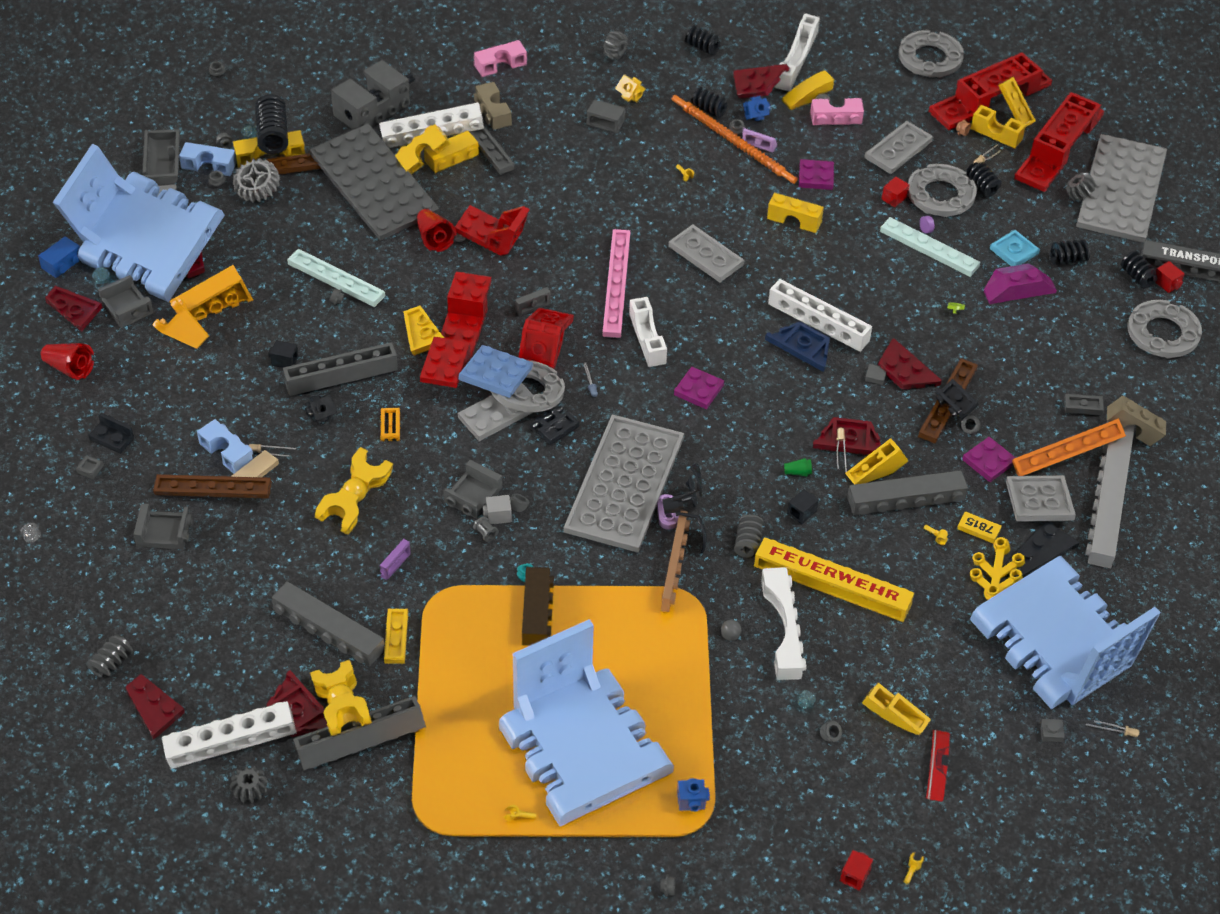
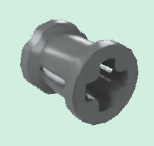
[473,516,499,542]

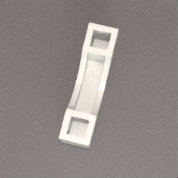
[629,297,667,367]

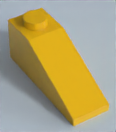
[845,438,908,485]

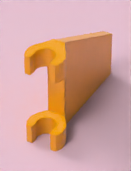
[153,299,209,348]

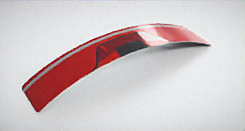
[926,730,950,801]

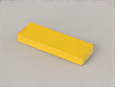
[998,77,1036,128]
[384,609,408,664]

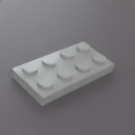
[865,121,933,174]
[669,225,744,282]
[458,383,534,441]

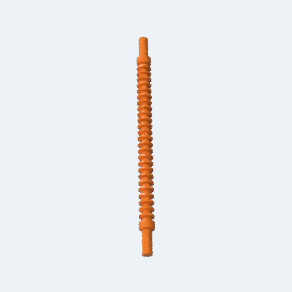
[672,95,797,184]

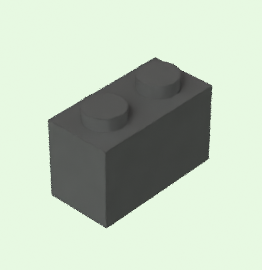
[587,99,625,133]

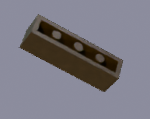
[522,567,554,646]

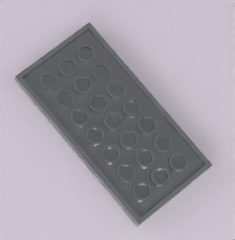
[309,124,440,241]

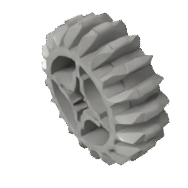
[233,158,280,203]

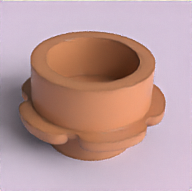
[956,120,971,136]

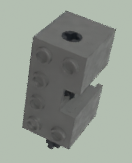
[331,60,415,130]

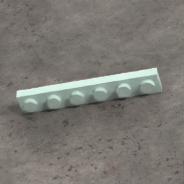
[880,217,980,277]
[287,249,385,307]

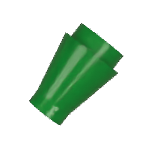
[784,458,812,477]

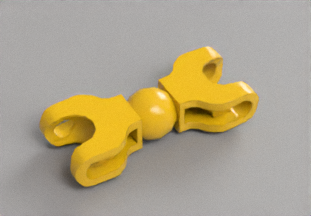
[315,447,393,535]
[310,660,372,736]

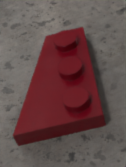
[125,674,185,740]

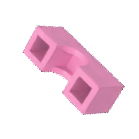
[474,40,527,77]
[810,98,864,125]

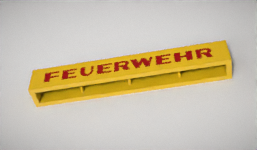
[754,537,914,622]

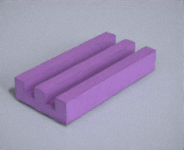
[380,539,410,580]

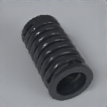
[255,94,288,154]

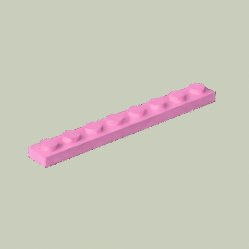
[603,229,630,338]

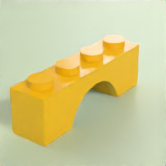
[233,130,305,168]

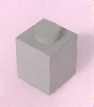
[482,495,512,524]

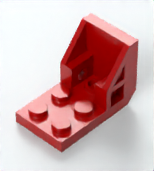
[455,205,530,255]
[518,308,574,369]

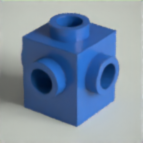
[743,96,770,121]
[677,778,710,812]

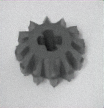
[603,31,628,60]
[1065,172,1096,201]
[230,766,268,803]

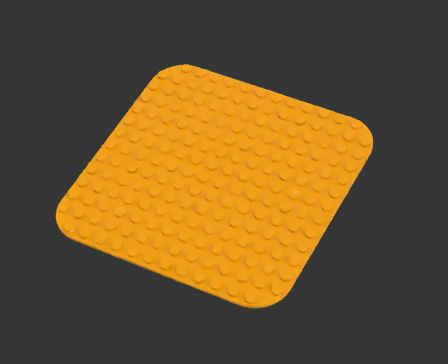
[412,585,715,837]

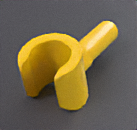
[676,164,694,181]
[924,525,948,545]
[504,805,536,821]
[904,853,924,884]

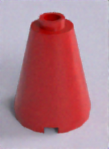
[417,209,456,252]
[41,343,94,380]

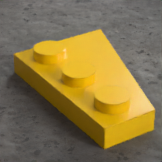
[403,306,444,356]

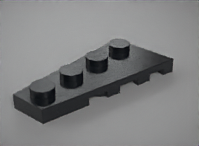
[1002,521,1080,578]

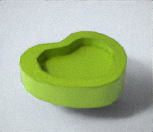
[947,302,965,313]

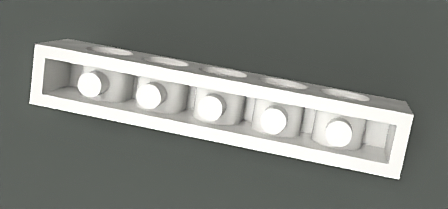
[380,103,484,148]
[768,279,872,352]
[162,701,296,769]

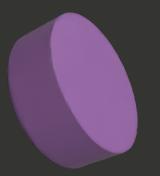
[920,216,934,234]

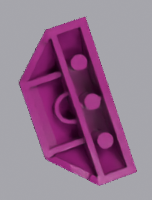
[984,263,1057,304]

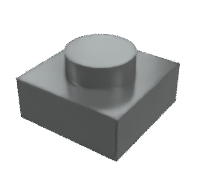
[1040,719,1065,742]

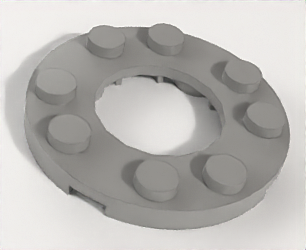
[899,30,964,78]
[908,164,977,217]
[1128,300,1202,358]
[491,360,565,414]

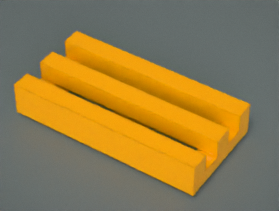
[381,408,400,441]

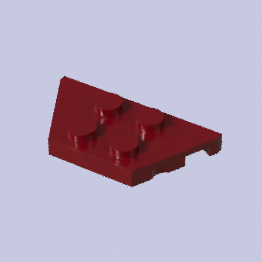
[733,64,790,99]
[878,338,942,390]
[813,417,881,455]
[266,670,328,737]

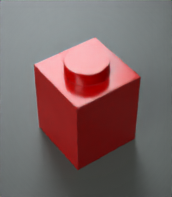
[882,177,910,207]
[1155,261,1185,293]
[840,850,873,891]

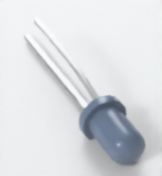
[584,363,598,397]

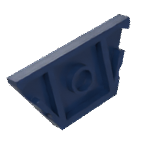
[765,321,830,372]

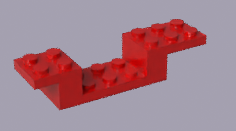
[928,52,1052,130]
[1014,92,1104,192]
[420,272,491,388]

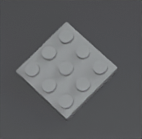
[1006,475,1076,521]

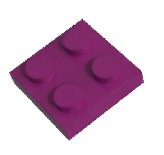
[799,159,834,190]
[674,367,724,409]
[962,437,1016,482]

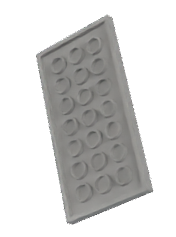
[1076,134,1167,243]
[564,414,684,553]

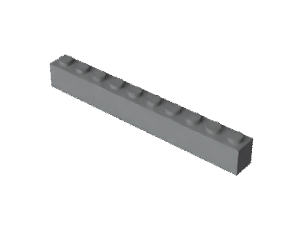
[1085,421,1135,569]

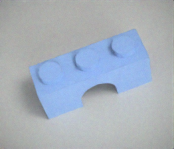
[179,142,237,176]
[197,419,253,474]

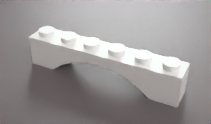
[774,14,820,91]
[761,567,806,680]

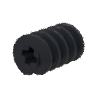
[685,25,721,55]
[691,86,728,118]
[966,162,1002,198]
[1050,239,1090,264]
[1121,250,1158,289]

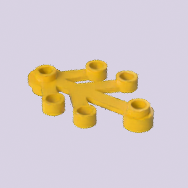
[970,537,1025,600]

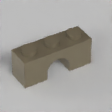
[474,82,512,130]
[1107,396,1166,446]

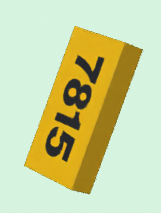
[957,512,1002,544]

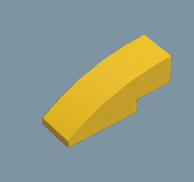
[782,70,834,110]
[862,683,931,735]

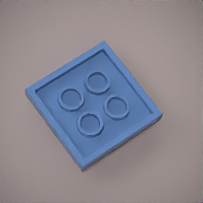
[458,345,533,398]

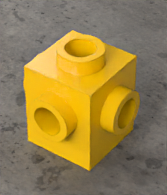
[615,75,646,102]

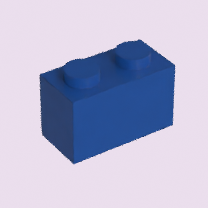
[38,236,80,278]

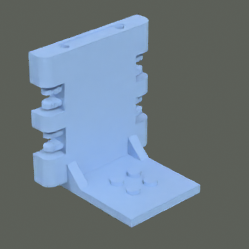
[53,144,225,302]
[970,556,1161,709]
[499,619,674,826]

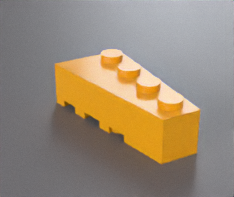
[170,265,253,321]

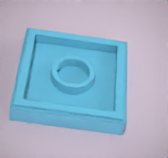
[990,230,1040,266]

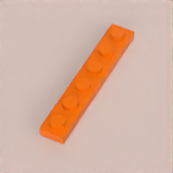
[1012,419,1126,476]

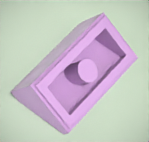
[742,128,777,153]

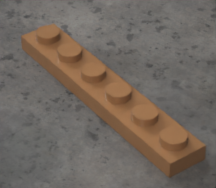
[661,511,691,612]

